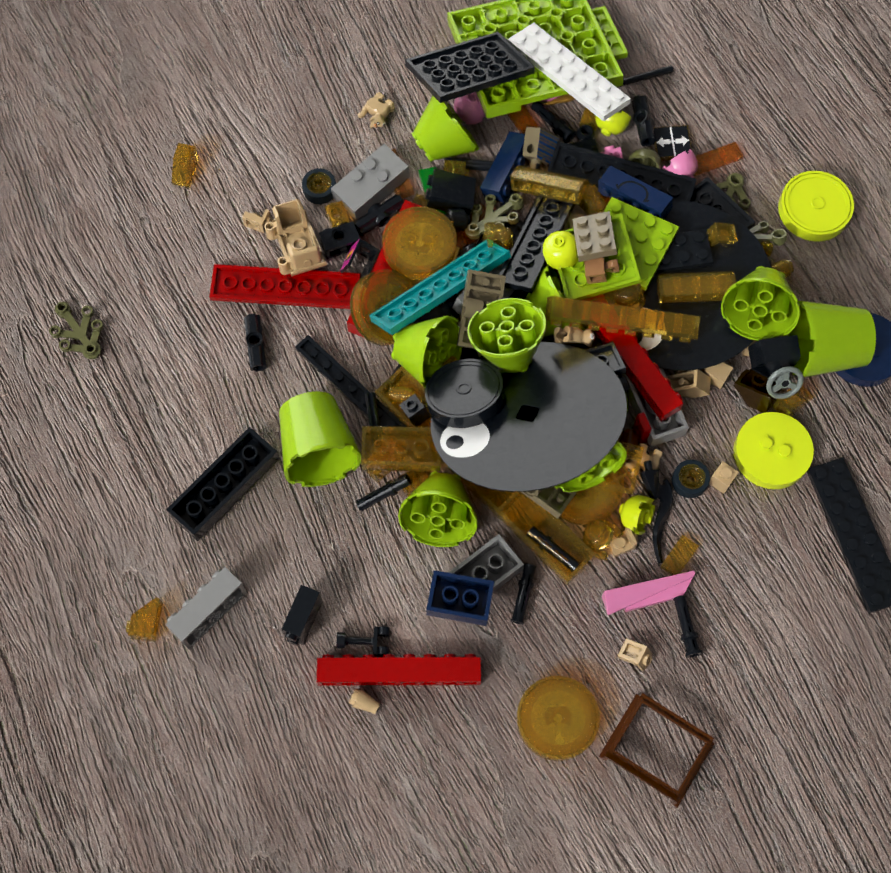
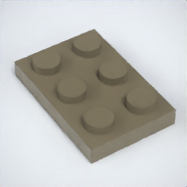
[572,211,617,262]

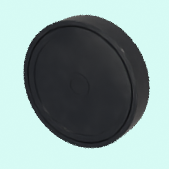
[425,359,505,428]

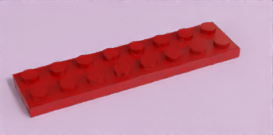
[209,264,361,309]

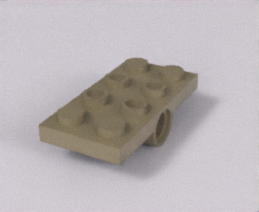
[457,269,506,349]
[522,487,578,519]

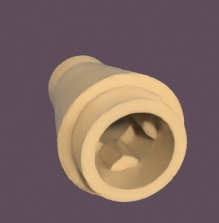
[348,688,380,714]

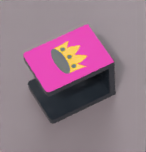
[339,239,380,284]

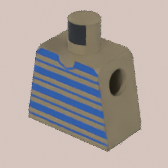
[523,127,559,172]

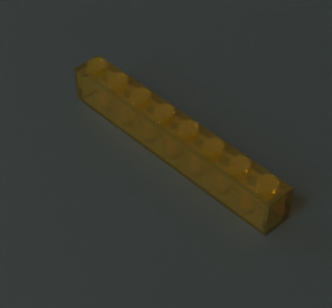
[545,296,700,343]

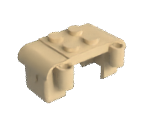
[264,199,327,276]

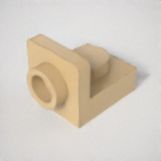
[242,209,272,233]
[606,528,638,557]
[618,638,652,671]

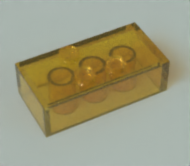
[361,426,441,472]

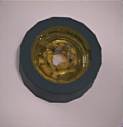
[302,168,336,205]
[672,459,710,498]

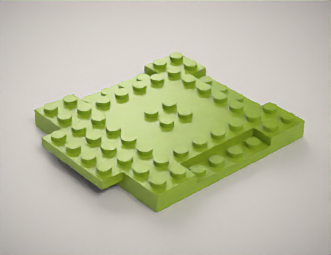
[447,0,628,119]

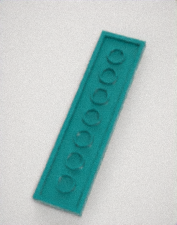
[369,239,511,335]

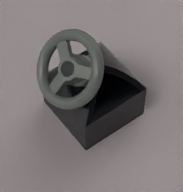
[748,335,804,399]

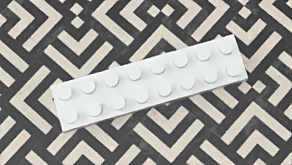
[508,23,631,122]

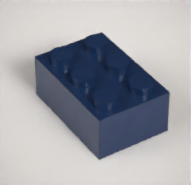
[426,570,494,626]

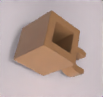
[584,257,620,284]

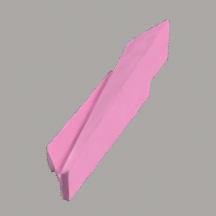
[602,571,695,615]

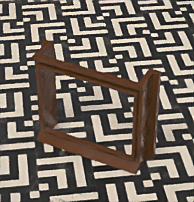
[599,693,714,807]

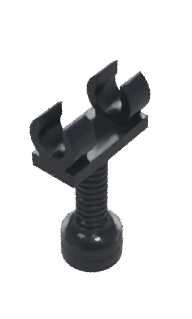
[336,626,390,657]

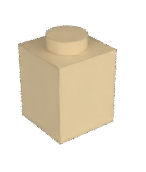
[701,362,733,389]
[709,461,739,494]

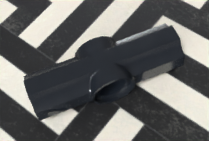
[631,95,656,147]
[354,194,404,236]
[244,314,267,372]

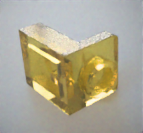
[707,222,738,247]

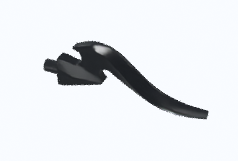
[640,461,673,564]

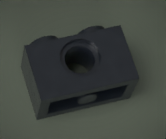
[319,221,360,259]

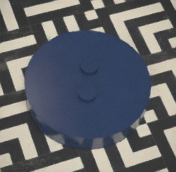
[836,313,891,387]

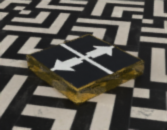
[654,125,692,161]

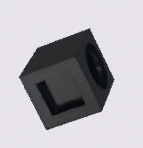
[399,394,431,428]

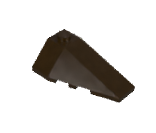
[734,368,781,413]

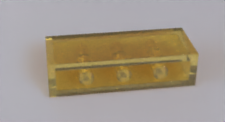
[510,165,590,205]
[656,271,736,303]

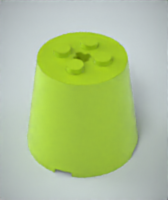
[788,301,876,377]
[279,391,362,487]

